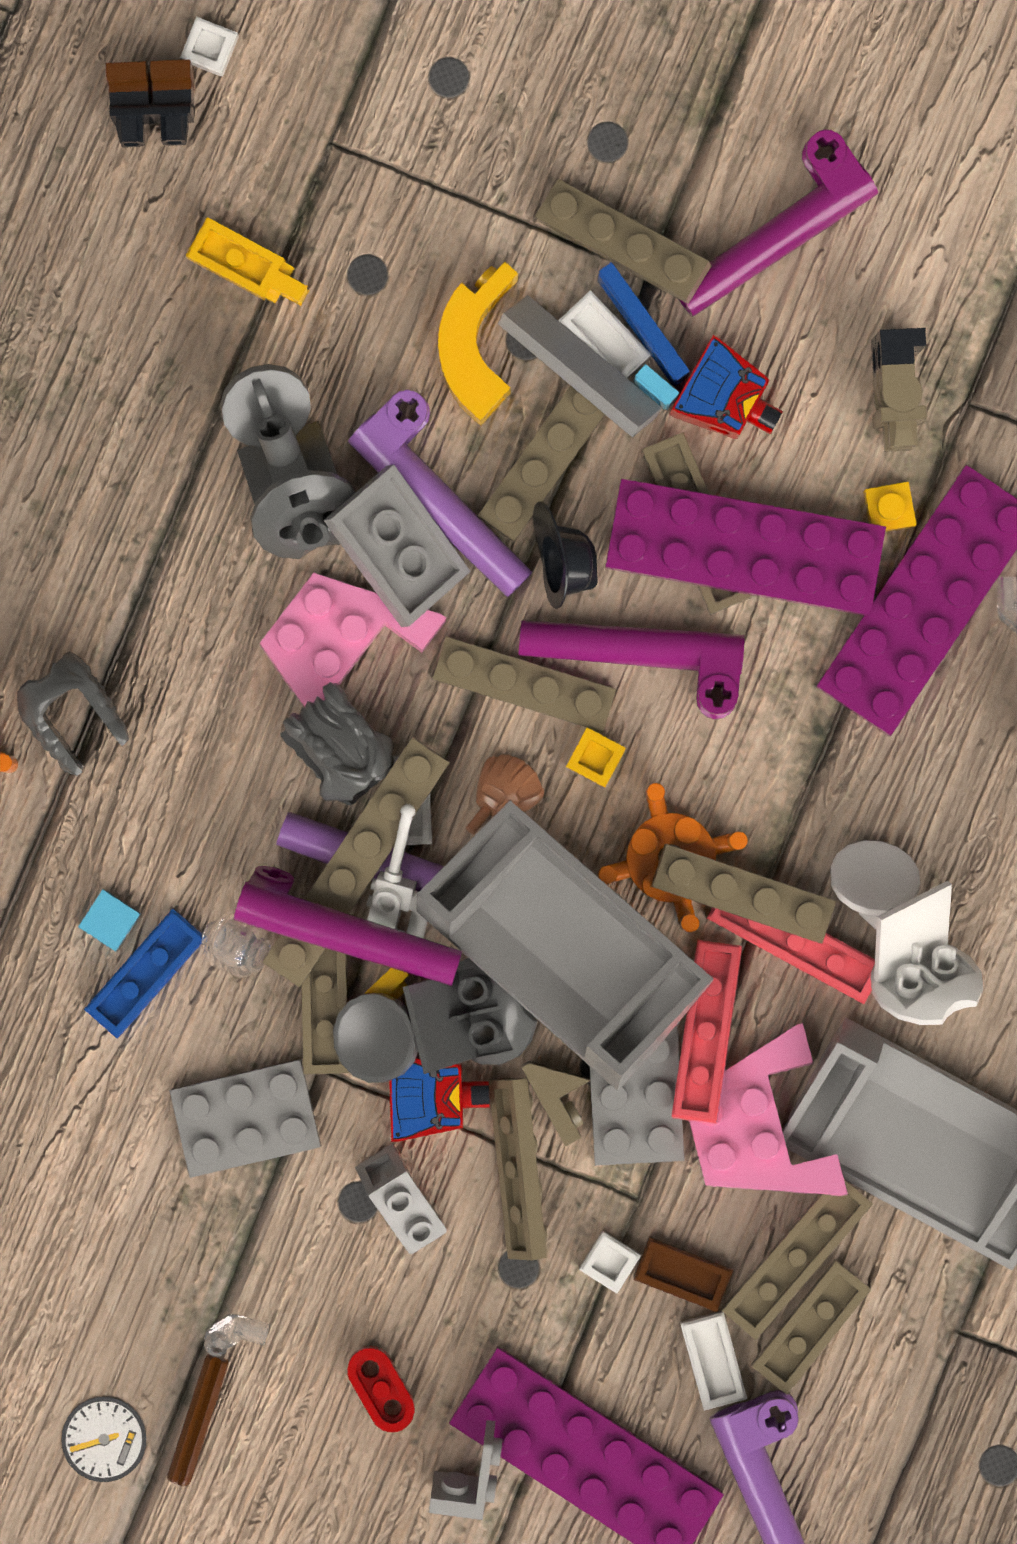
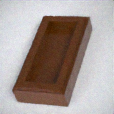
[633,1236,733,1312]

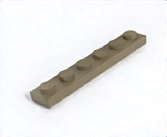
[262,737,450,987]

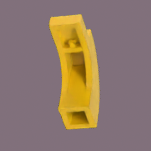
[438,262,518,426]

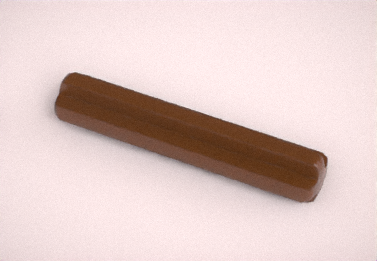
[167,1354,229,1486]

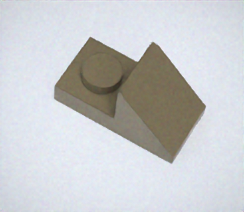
[521,1061,591,1146]

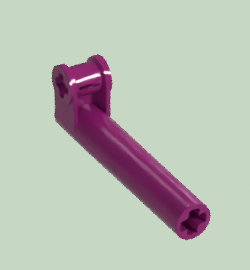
[678,130,878,317]
[519,620,745,720]
[234,866,463,986]

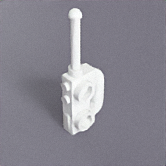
[367,804,428,938]

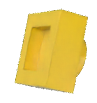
[863,481,916,532]
[566,727,626,788]
[365,968,410,999]

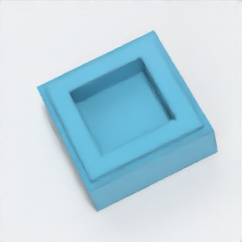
[634,364,679,410]
[78,889,141,951]

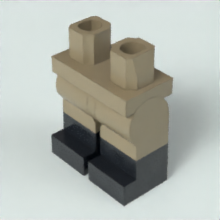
[871,328,927,452]

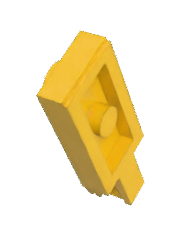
[186,217,310,306]

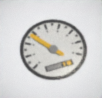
[61,1397,146,1482]

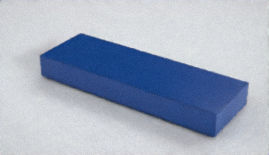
[597,262,690,386]
[84,908,207,1039]

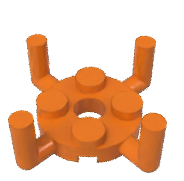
[597,783,748,932]

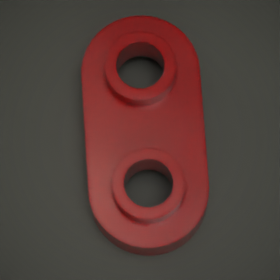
[347,1346,415,1432]

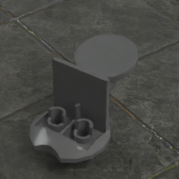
[220,364,356,559]
[333,958,537,1083]

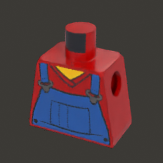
[670,335,783,439]
[389,1056,490,1142]

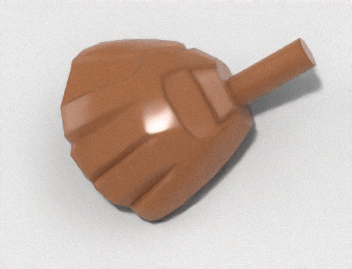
[466,754,545,835]

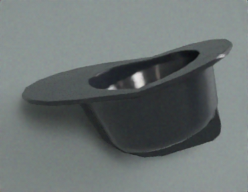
[533,501,598,609]

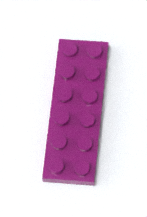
[816,465,1017,736]
[605,479,886,616]
[449,1346,724,1544]

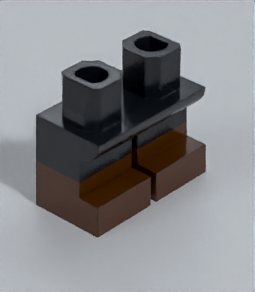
[105,59,194,148]

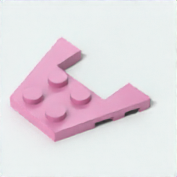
[260,573,446,707]
[689,1023,848,1196]

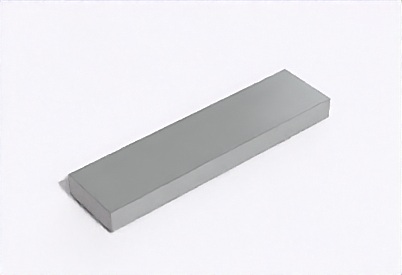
[498,295,662,437]

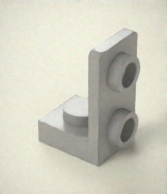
[355,1143,447,1254]
[429,1420,503,1520]

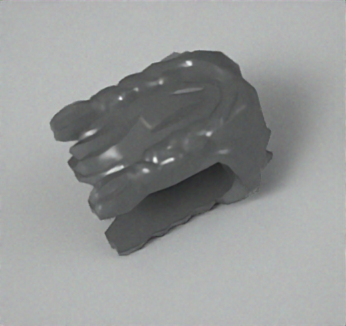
[16,651,129,776]
[280,682,394,805]

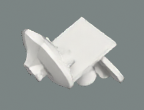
[831,840,983,1025]

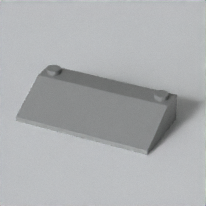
[416,801,713,1091]
[782,1017,1017,1270]

